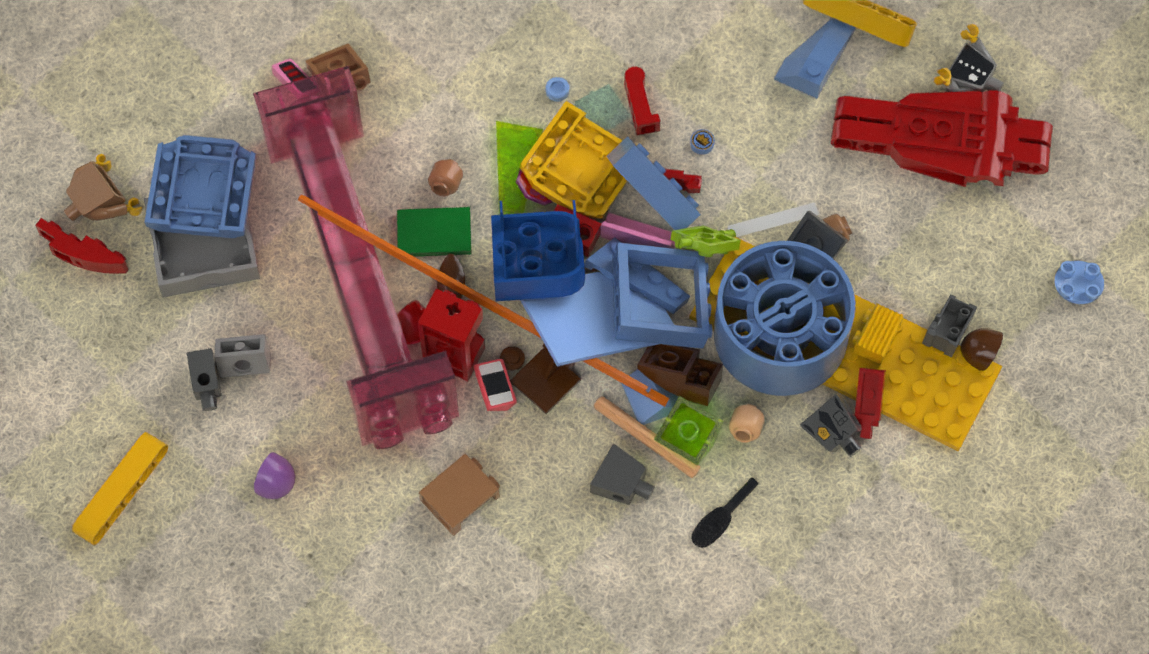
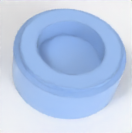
[546,77,569,102]

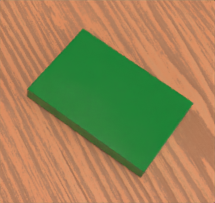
[397,207,472,257]

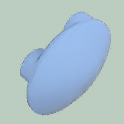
[1054,261,1104,304]

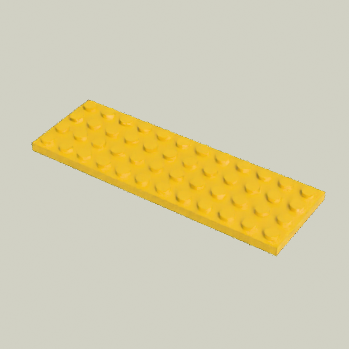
[689,237,1003,452]

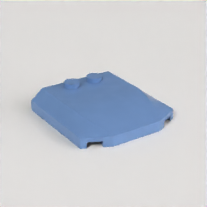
[144,135,256,238]

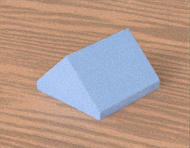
[621,369,686,425]

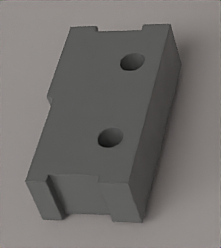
[922,294,977,358]

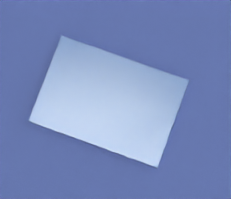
[520,271,674,366]

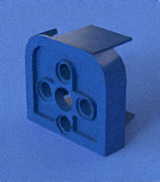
[491,200,585,302]

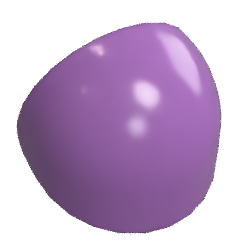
[254,452,295,499]

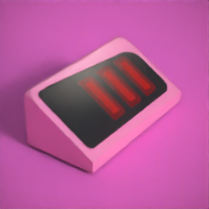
[271,58,321,105]

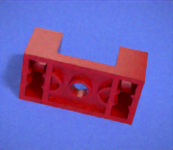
[418,289,485,382]

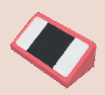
[473,359,517,411]

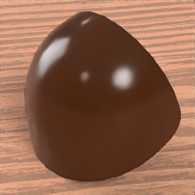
[960,328,1003,371]

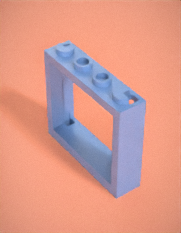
[612,242,713,349]

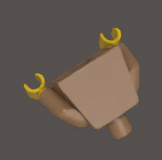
[64,154,142,221]

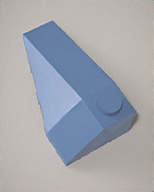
[774,18,856,99]

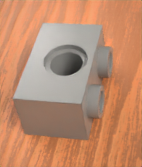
[214,334,271,378]

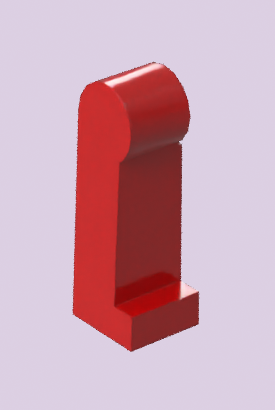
[624,66,661,136]

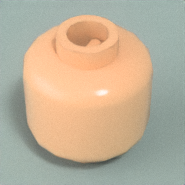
[729,404,765,443]

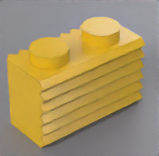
[852,303,903,365]

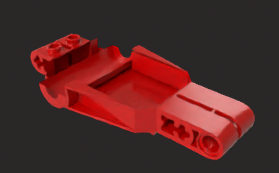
[831,90,1053,187]

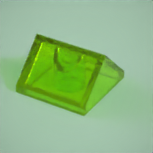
[654,396,724,465]

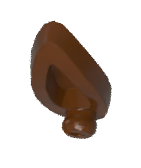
[436,254,465,299]

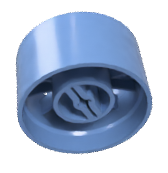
[714,241,855,396]

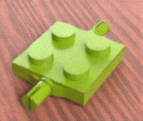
[670,225,741,257]

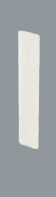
[727,203,819,237]

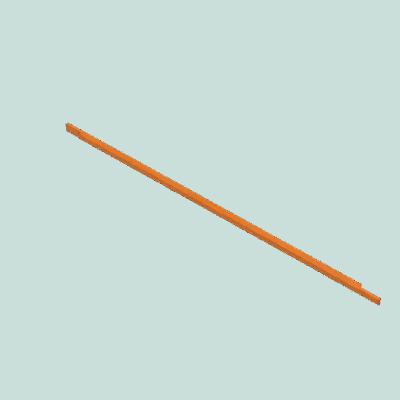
[298,194,670,407]

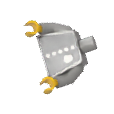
[934,24,1004,92]

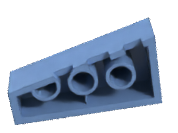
[606,136,701,230]

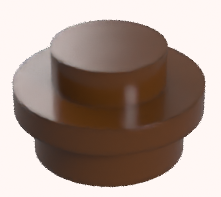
[500,346,525,371]

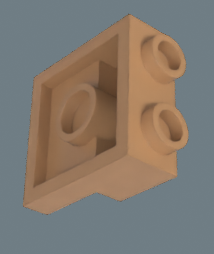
[305,43,371,100]

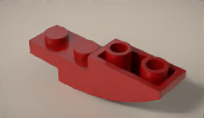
[35,218,129,274]

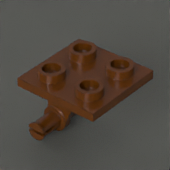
[510,344,581,414]

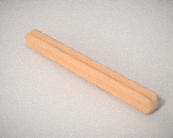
[594,396,701,478]

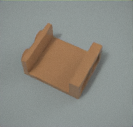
[419,454,500,536]

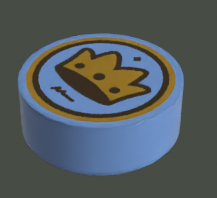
[690,129,715,155]

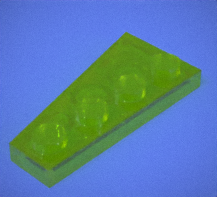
[496,121,543,214]

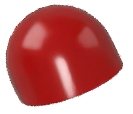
[388,300,425,345]

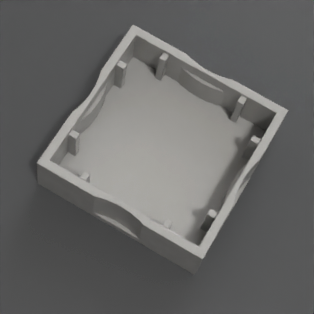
[144,197,260,297]

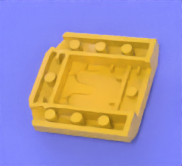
[520,101,637,219]

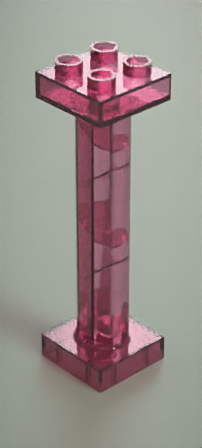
[253,66,459,449]

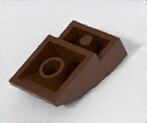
[637,344,723,407]

